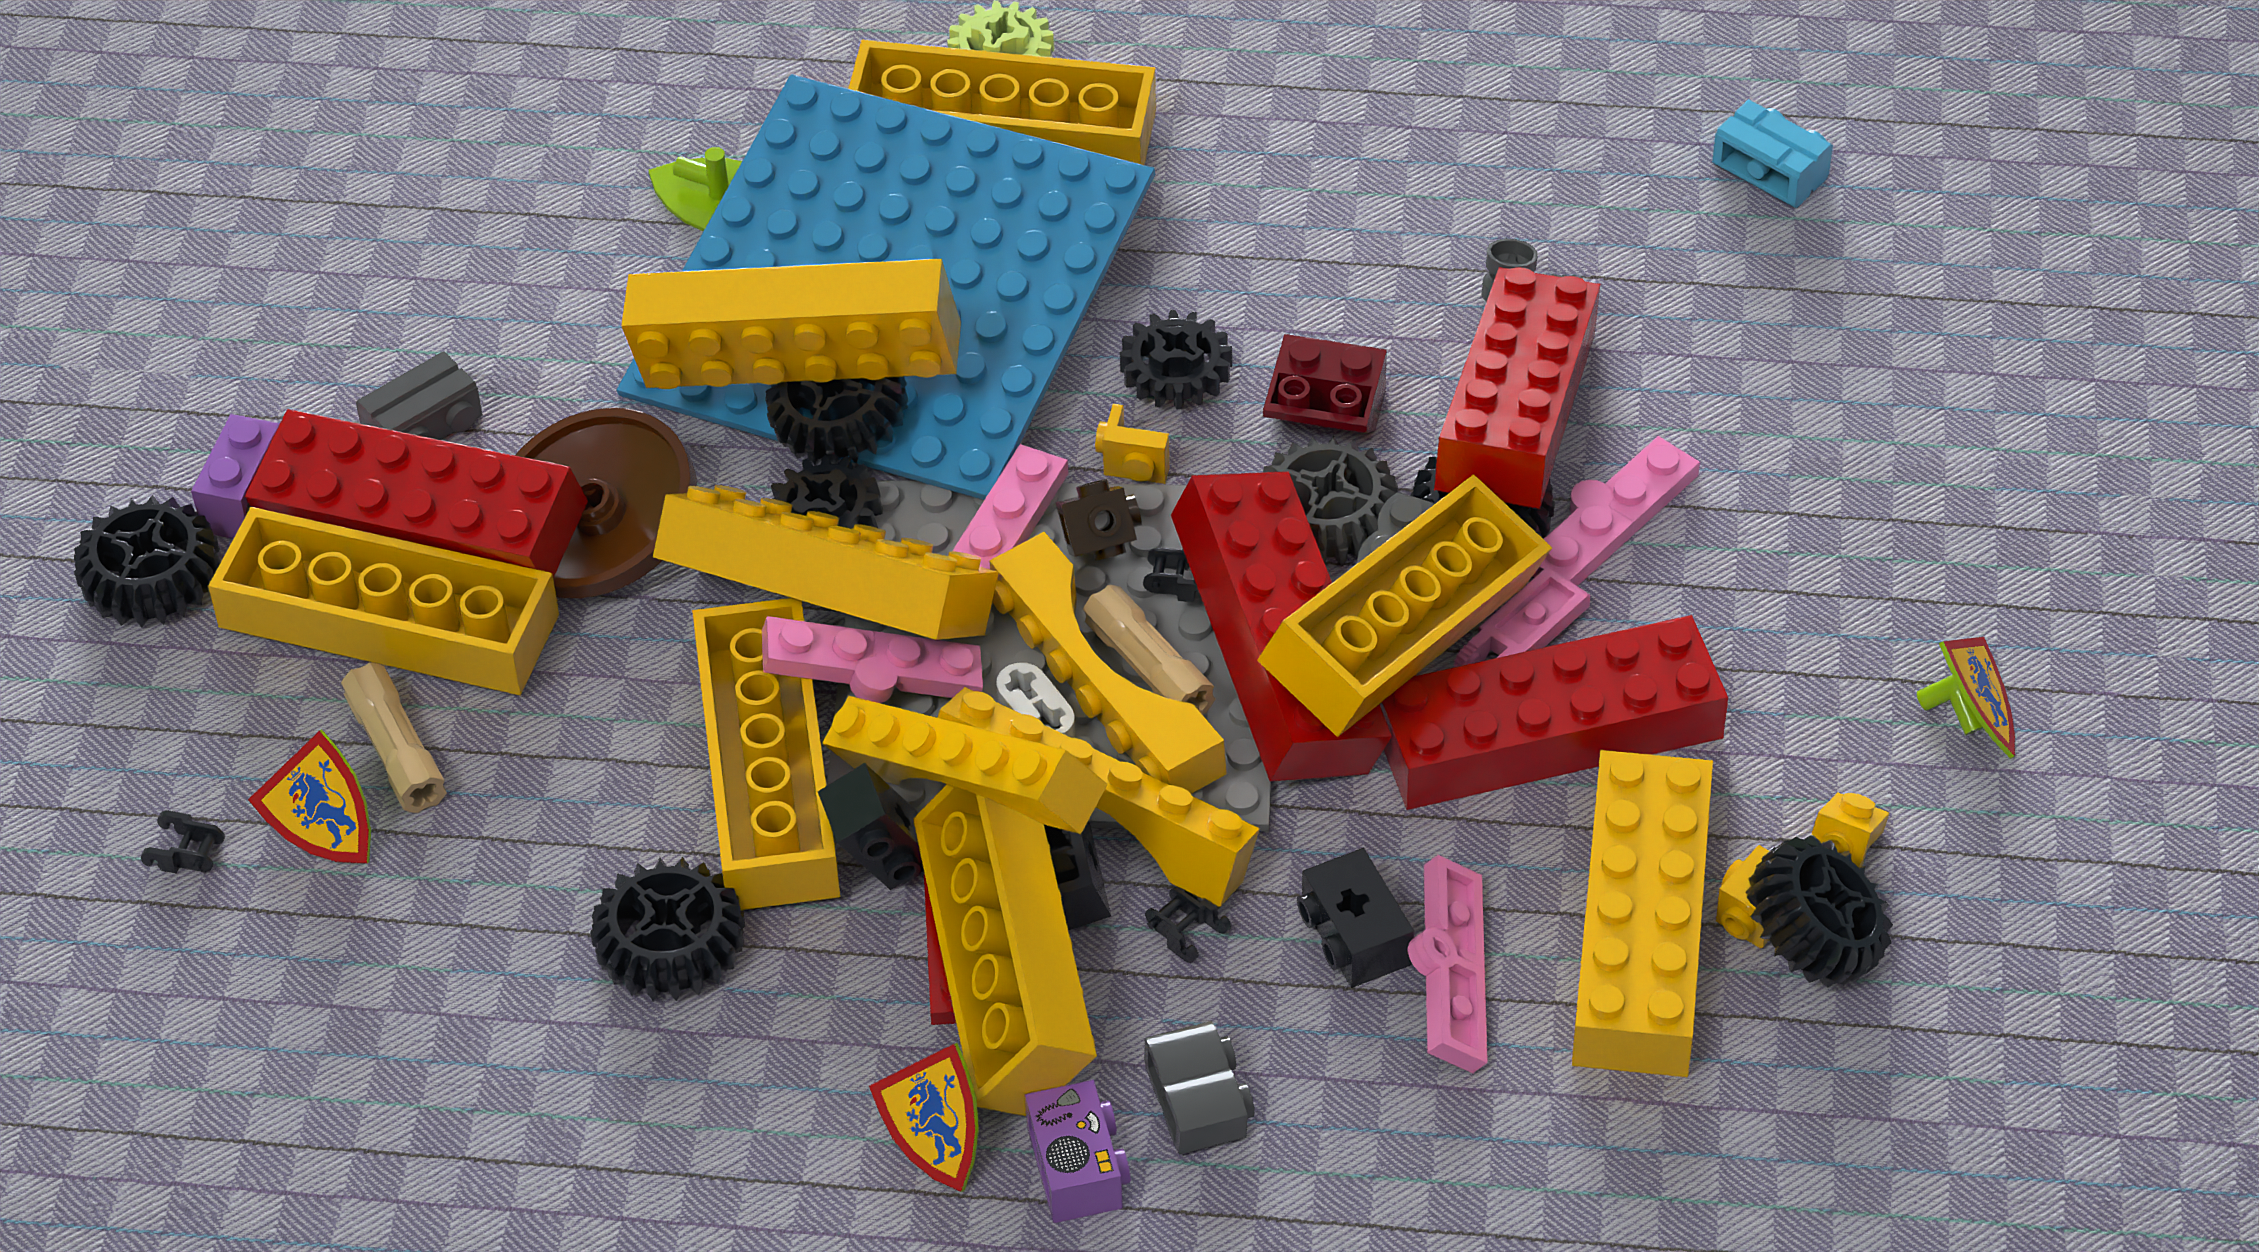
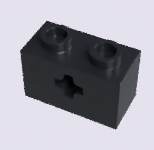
[817,763,924,890]
[1044,821,1112,930]
[1297,847,1414,988]

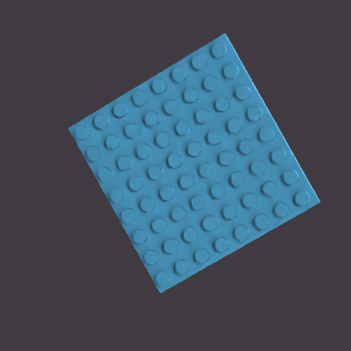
[616,74,1156,500]

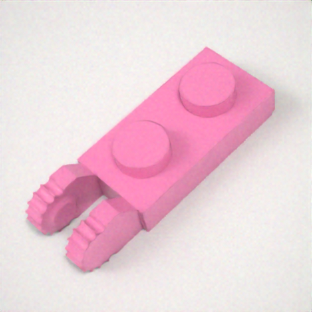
[1453,567,1590,667]

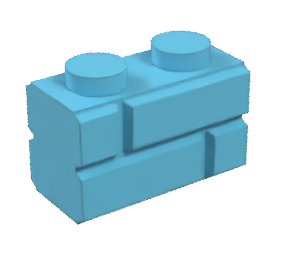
[1712,99,1833,209]

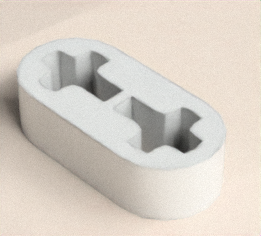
[996,663,1076,738]

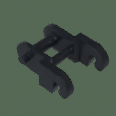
[1143,548,1202,602]
[141,810,225,874]
[1145,887,1231,963]

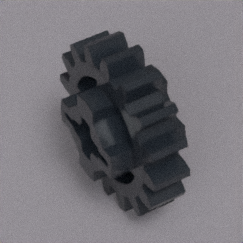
[1120,310,1232,409]
[771,454,883,529]

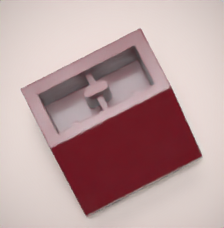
[1263,334,1387,433]

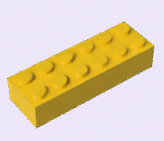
[848,40,1156,165]
[621,259,961,389]
[1257,474,1552,737]
[653,485,999,640]
[208,507,559,696]
[692,598,840,910]
[1572,750,1713,1077]
[913,784,1097,1116]

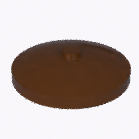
[515,408,697,598]

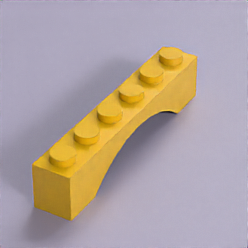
[989,532,1227,794]
[938,687,1260,907]
[822,696,1108,834]

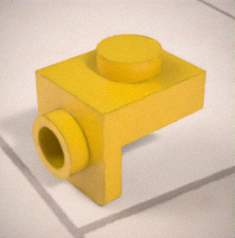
[1095,403,1170,484]
[1811,792,1889,867]
[1716,845,1769,948]

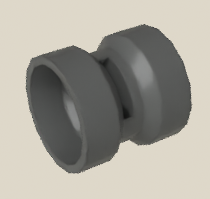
[1481,238,1538,302]

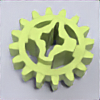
[947,1,1054,57]

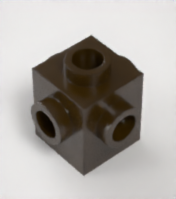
[1055,479,1142,560]

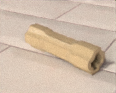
[1083,585,1216,714]
[341,662,447,813]

